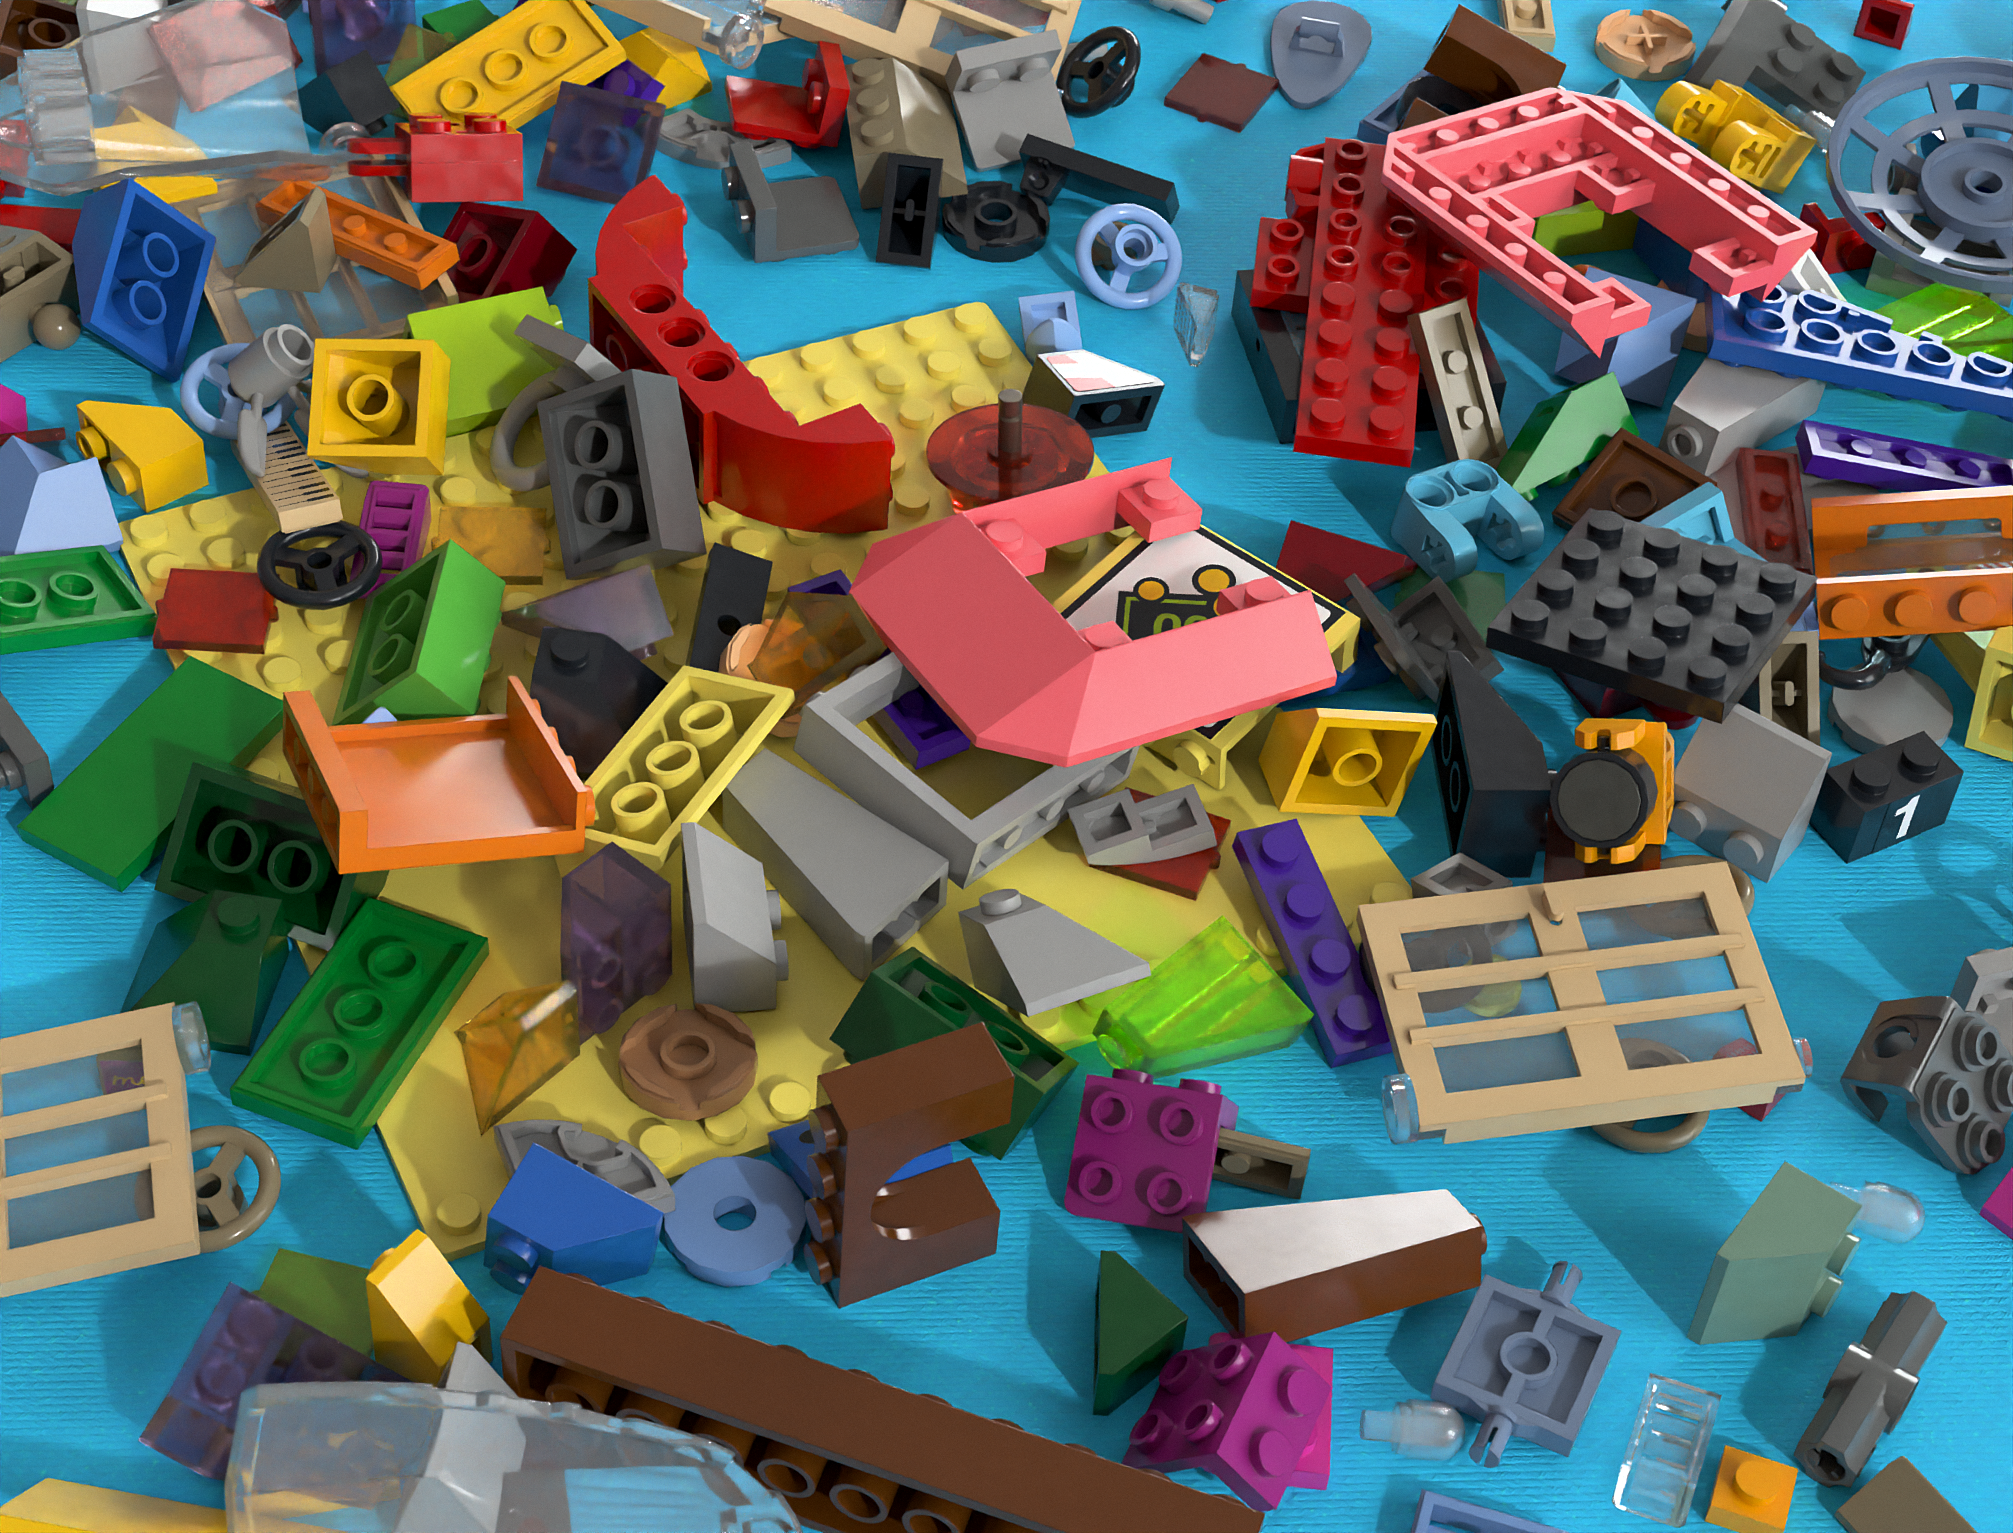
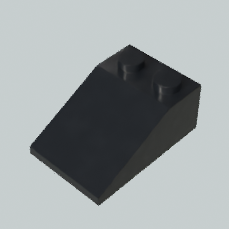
[1429,651,1557,878]

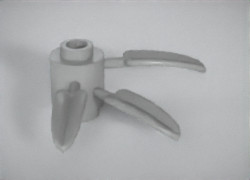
[228,324,369,479]

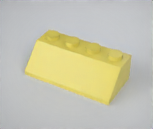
[554,665,795,902]

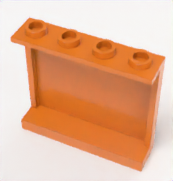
[283,676,595,874]

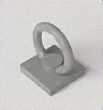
[490,314,622,491]

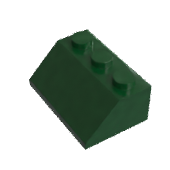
[154,762,389,951]
[829,947,1080,1161]

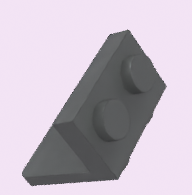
[721,142,859,263]
[1344,573,1504,704]

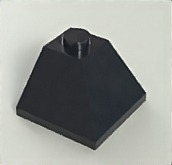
[530,626,668,781]

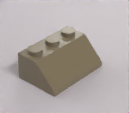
[844,58,968,209]

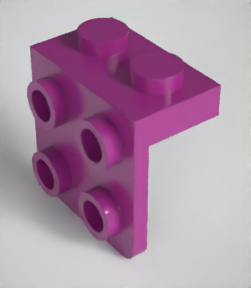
[1064,1068,1239,1234]
[1121,1331,1332,1512]

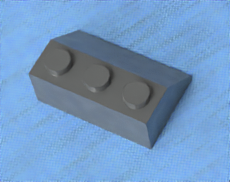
[537,369,707,580]

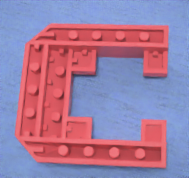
[1380,87,1818,358]
[848,457,1337,768]

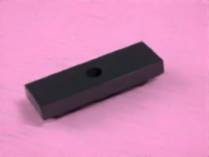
[685,543,773,673]

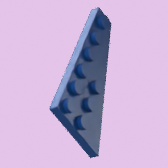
[1703,280,2013,423]

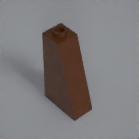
[1182,1189,1487,1343]

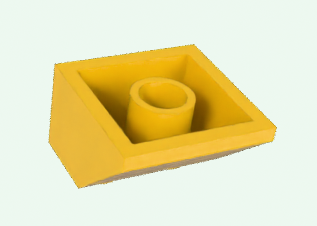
[307,338,451,475]
[1258,708,1437,817]

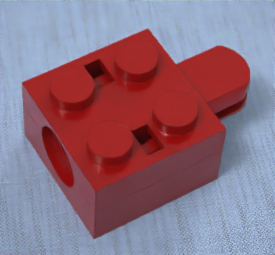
[347,112,523,203]

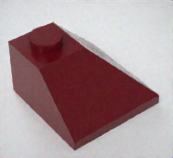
[411,201,577,304]
[1276,520,1418,607]

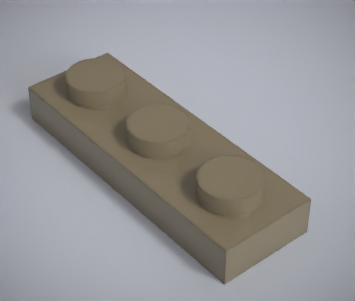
[1407,298,1508,470]

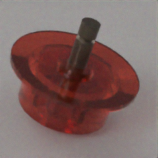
[926,389,1094,514]

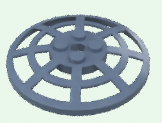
[1826,56,2013,295]

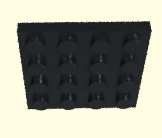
[1486,508,1818,724]

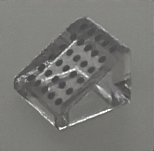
[1173,282,1219,367]

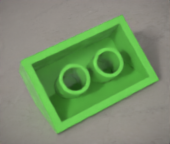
[331,539,506,726]

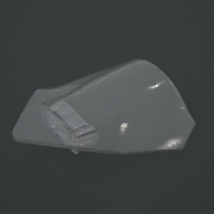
[0,0,338,197]

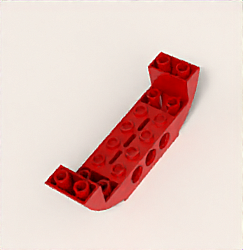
[588,175,895,534]

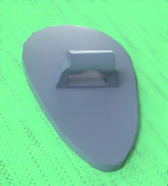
[1270,0,1372,110]

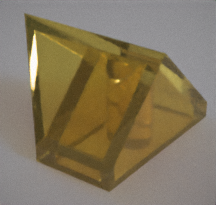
[747,592,887,719]
[454,980,580,1136]

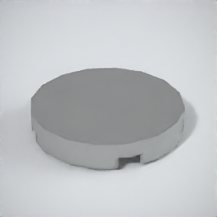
[1827,663,1953,754]

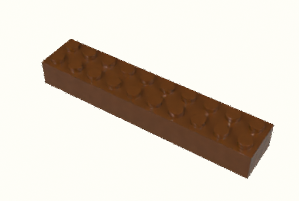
[500,1266,1265,1533]

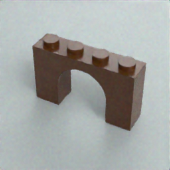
[1394,4,1567,132]
[803,1022,1015,1309]

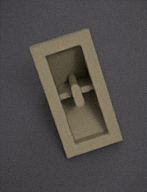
[234,186,337,293]
[1738,631,1820,746]

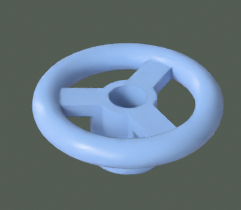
[1075,203,1182,310]
[180,343,296,440]

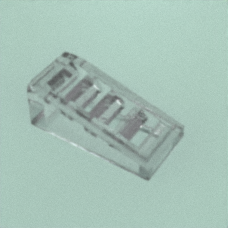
[1612,1373,1722,1528]

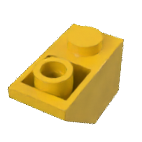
[75,400,209,513]
[365,1229,493,1400]

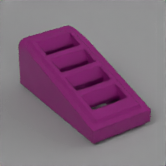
[349,481,432,599]

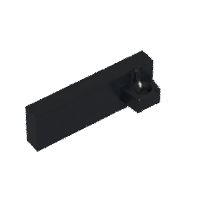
[1019,133,1180,225]

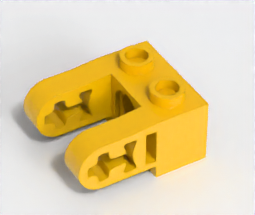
[1655,79,1817,194]

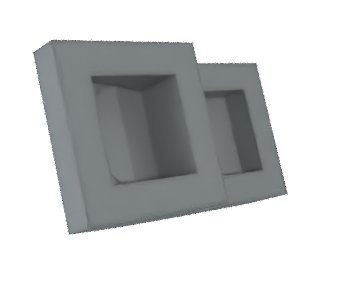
[1067,784,1217,865]

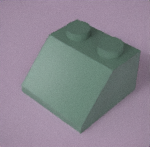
[1687,1161,1863,1345]

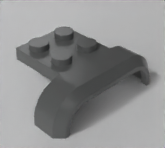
[1682,0,1866,138]

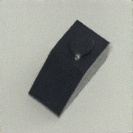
[281,49,400,143]

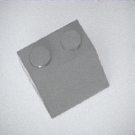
[1668,703,1832,883]
[681,822,789,1012]

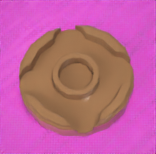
[618,1003,758,1121]

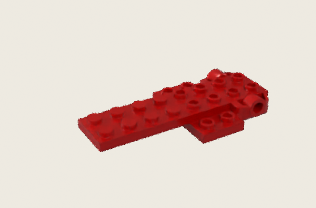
[1249,137,1479,468]

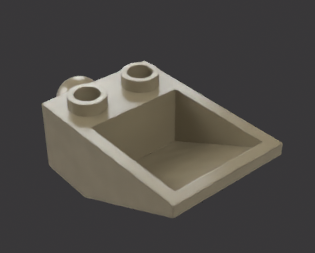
[0,225,81,363]

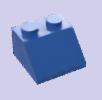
[483,1142,664,1296]

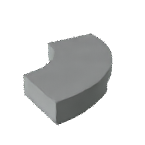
[644,108,792,170]
[493,1120,675,1214]

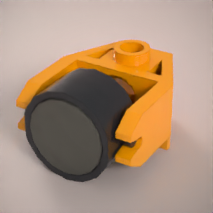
[1550,718,1674,864]

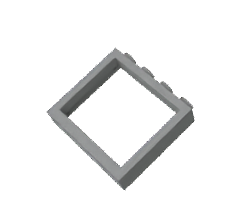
[793,652,1140,890]

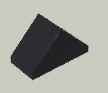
[876,153,943,269]

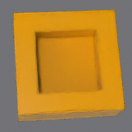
[1704,1445,1798,1533]

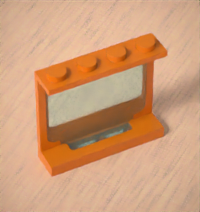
[1811,486,2013,640]

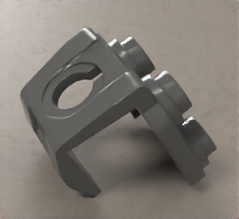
[1840,996,2013,1174]

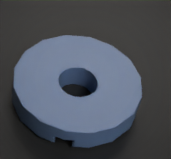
[663,1156,806,1287]

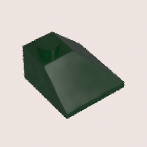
[120,889,290,1056]

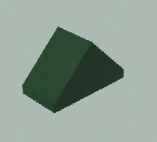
[1093,1250,1188,1416]

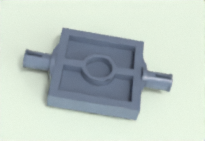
[1430,1261,1621,1468]

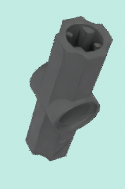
[1794,1291,1948,1488]

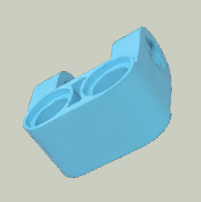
[1390,459,1544,583]

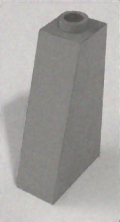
[1658,356,1827,476]
[721,748,949,981]

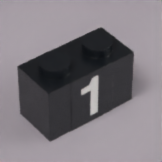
[1809,731,1964,864]

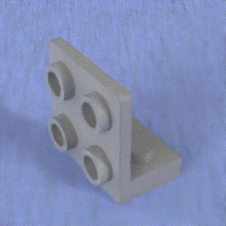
[945,29,1075,172]

